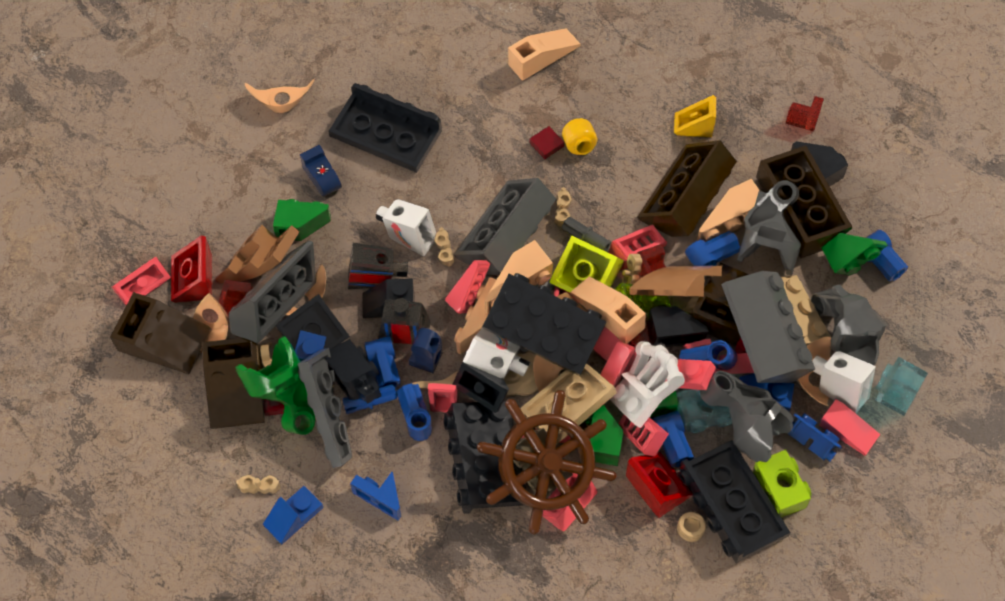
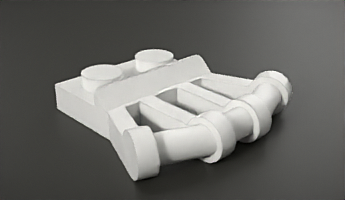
[610,341,685,428]

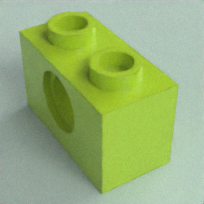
[752,450,812,518]

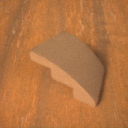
[216,225,299,283]
[630,266,722,297]

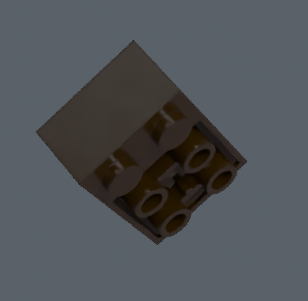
[691,262,750,346]
[110,292,212,374]
[202,338,265,429]

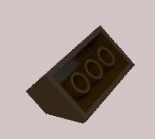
[637,140,737,237]
[756,145,852,259]

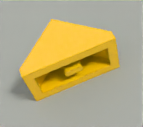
[674,95,716,137]

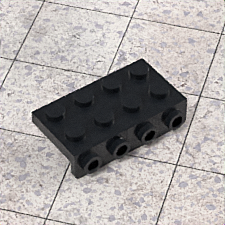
[328,83,442,173]
[482,273,606,376]
[443,401,526,514]
[678,440,791,563]

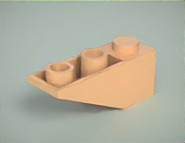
[508,28,581,81]
[697,179,760,242]
[484,240,553,314]
[570,276,646,344]
[454,277,497,354]

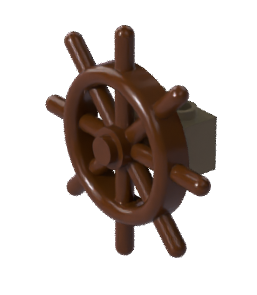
[477,390,616,535]

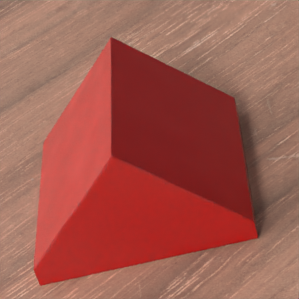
[171,235,212,303]
[626,452,692,519]

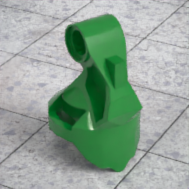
[235,336,315,435]

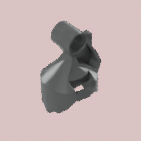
[737,180,801,276]
[811,284,887,365]
[700,371,794,462]

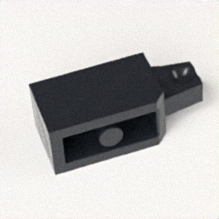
[326,339,382,404]

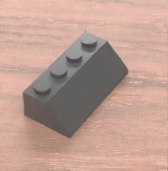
[454,178,556,275]
[229,241,316,343]
[721,271,815,383]

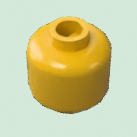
[562,118,598,155]

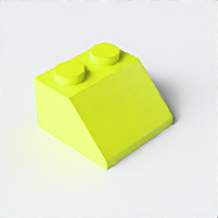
[549,236,624,293]

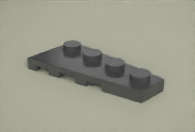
[298,348,352,468]

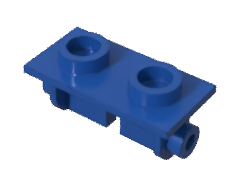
[788,413,842,462]

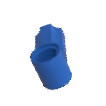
[865,230,908,282]
[685,231,740,266]
[364,336,401,388]
[679,340,738,370]
[396,383,432,441]
[651,410,694,468]

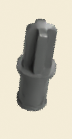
[562,217,611,252]

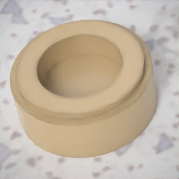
[677,512,706,542]

